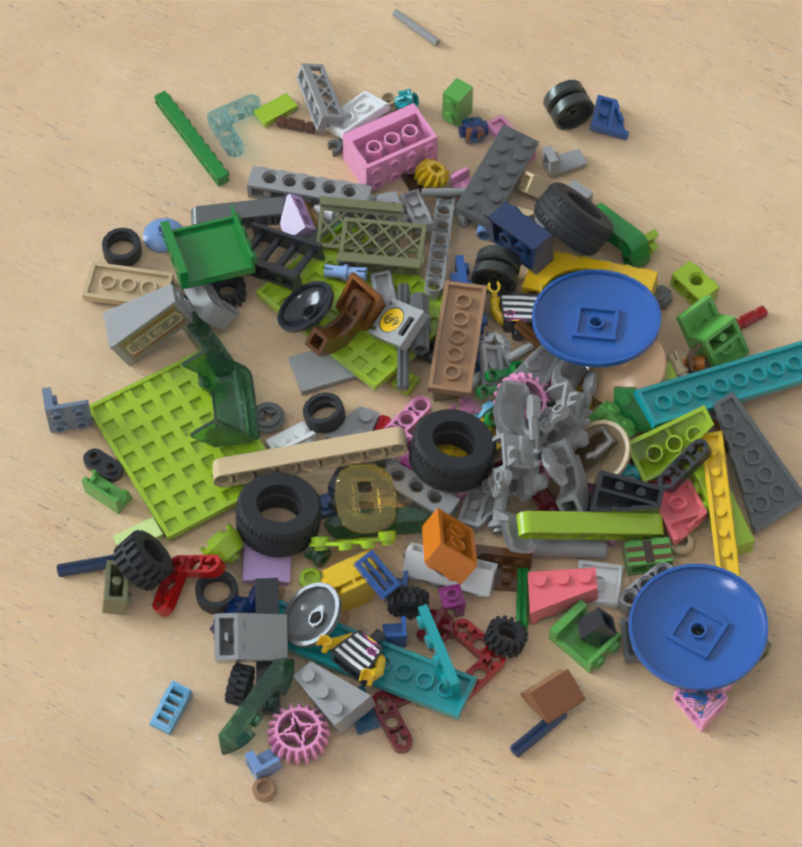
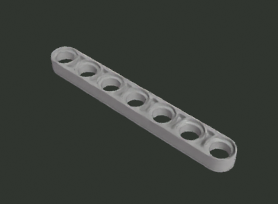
[424,196,455,298]

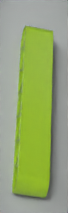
[516,511,665,540]

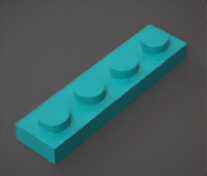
[416,604,461,695]

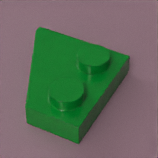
[614,386,653,432]

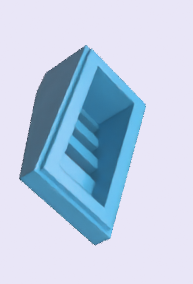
[149,681,193,735]

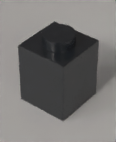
[577,607,617,648]

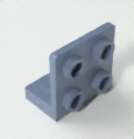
[42,387,93,433]

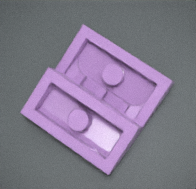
[242,543,291,586]

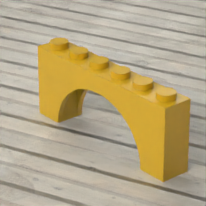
[522,251,658,295]

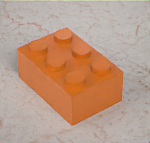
[422,508,478,584]

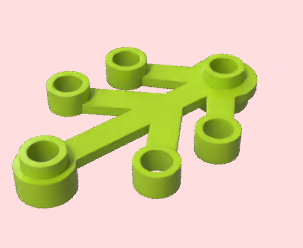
[309,531,397,551]

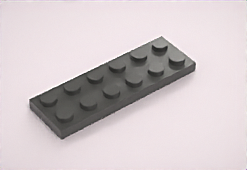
[453,124,539,229]

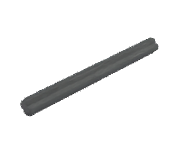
[397,283,410,391]

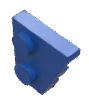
[590,94,629,140]

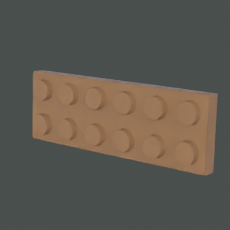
[428,280,487,397]

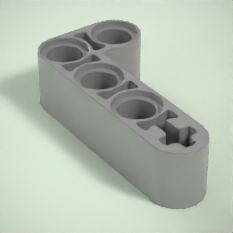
[175,273,239,331]

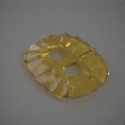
[335,463,396,533]

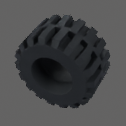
[113,529,174,591]

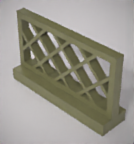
[316,196,405,255]
[337,217,427,276]

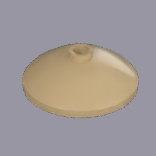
[573,420,631,484]

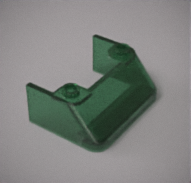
[182,348,260,448]

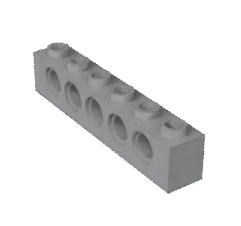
[247,166,372,217]
[348,434,460,519]

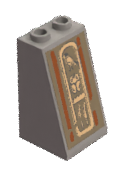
[103,284,194,366]

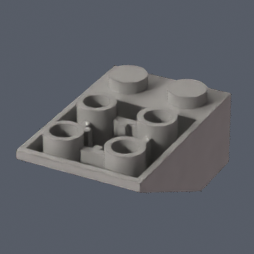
[214,613,288,664]

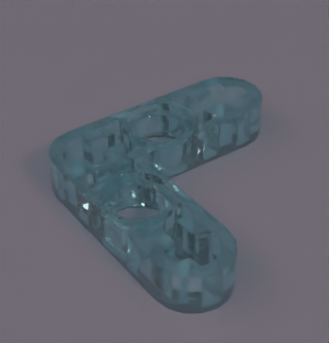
[207,94,261,157]

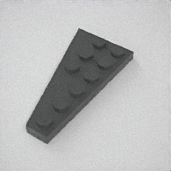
[713,392,802,535]

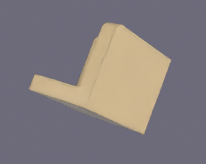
[516,170,553,198]

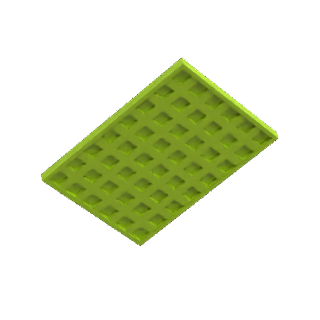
[256,222,443,391]
[89,350,266,541]

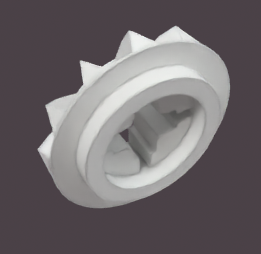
[478,330,511,355]

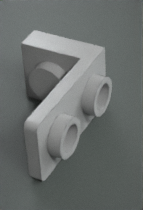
[542,145,587,177]

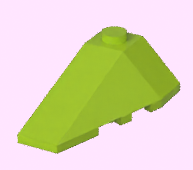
[630,405,714,482]

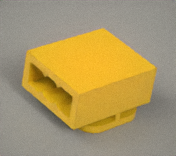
[321,548,382,612]

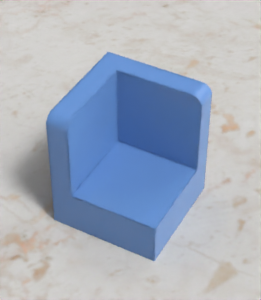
[244,749,282,780]

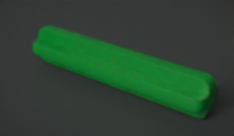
[516,568,529,631]

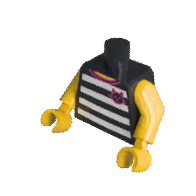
[487,281,544,341]
[316,629,387,687]

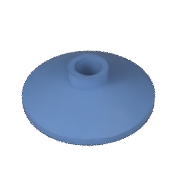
[143,218,182,253]

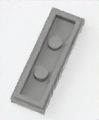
[399,189,436,235]

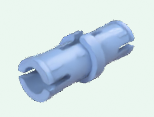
[324,264,368,281]

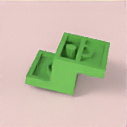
[676,295,750,367]

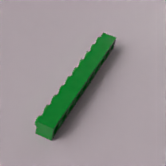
[154,91,230,187]

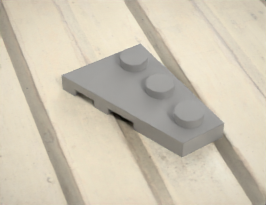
[496,345,560,394]

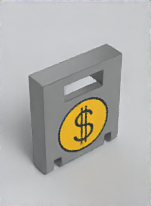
[368,298,429,352]

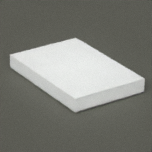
[326,91,391,139]

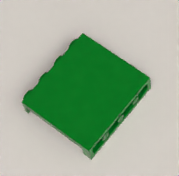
[160,206,258,290]

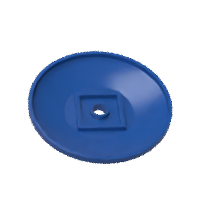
[532,269,661,367]
[628,564,768,691]

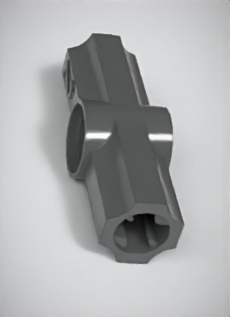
[409,292,431,355]

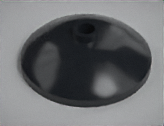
[277,281,334,333]

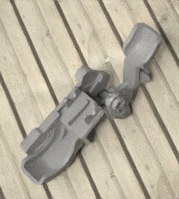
[525,359,599,486]
[481,380,548,554]

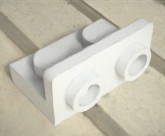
[266,421,316,449]

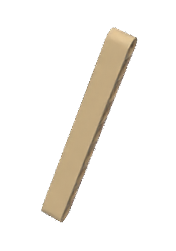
[212,427,408,487]

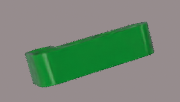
[596,203,650,268]

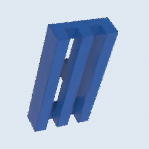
[353,550,401,600]

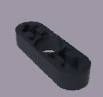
[658,439,712,493]

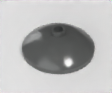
[284,582,342,647]

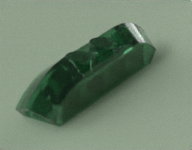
[323,506,433,539]
[218,658,294,755]

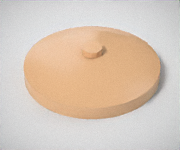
[583,339,667,404]

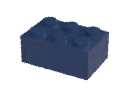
[489,201,554,275]

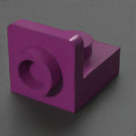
[438,584,466,618]

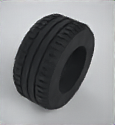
[534,182,613,256]
[409,409,496,493]
[236,472,322,557]

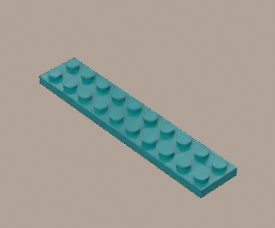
[634,341,802,429]
[279,599,477,720]

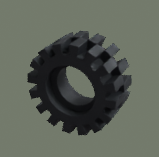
[211,276,247,309]
[387,585,429,620]
[484,615,528,659]
[225,662,255,707]

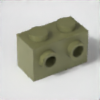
[102,560,132,615]

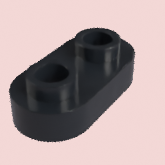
[83,448,123,483]

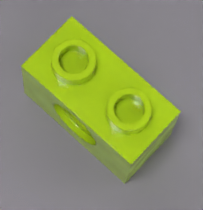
[670,261,719,305]

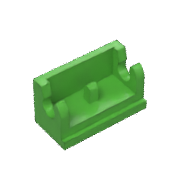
[82,469,133,514]

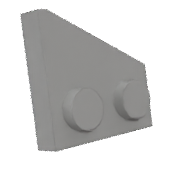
[478,344,511,386]
[325,406,380,439]

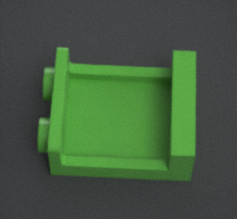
[549,599,622,673]

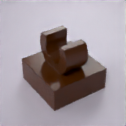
[494,565,518,592]

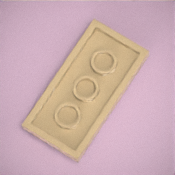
[82,261,174,305]

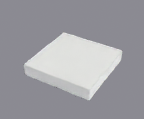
[578,560,623,609]

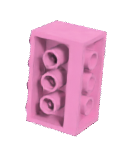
[343,103,438,191]

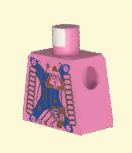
[673,685,732,732]

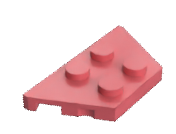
[641,478,707,546]

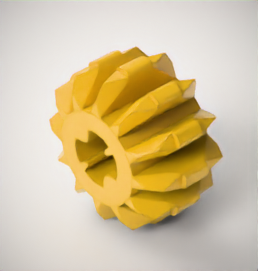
[414,158,450,188]

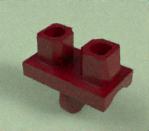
[416,605,457,652]

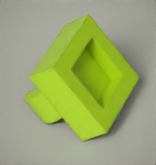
[644,228,659,255]
[391,372,420,397]

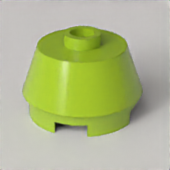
[199,523,244,564]

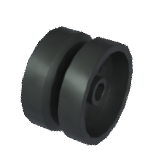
[543,80,595,130]
[471,245,522,296]

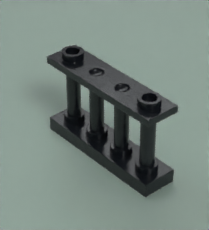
[247,222,325,291]

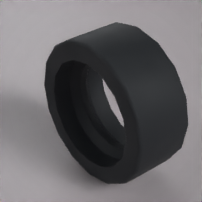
[102,227,142,267]
[303,392,346,434]
[195,571,239,614]

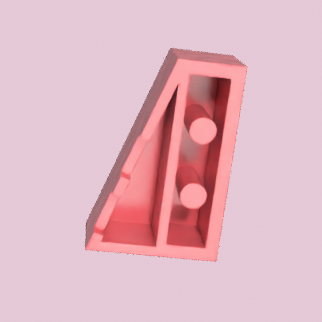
[528,567,598,625]

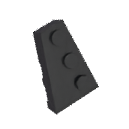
[588,470,665,513]

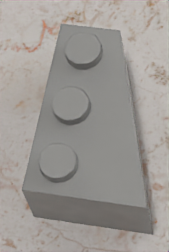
[293,661,376,734]

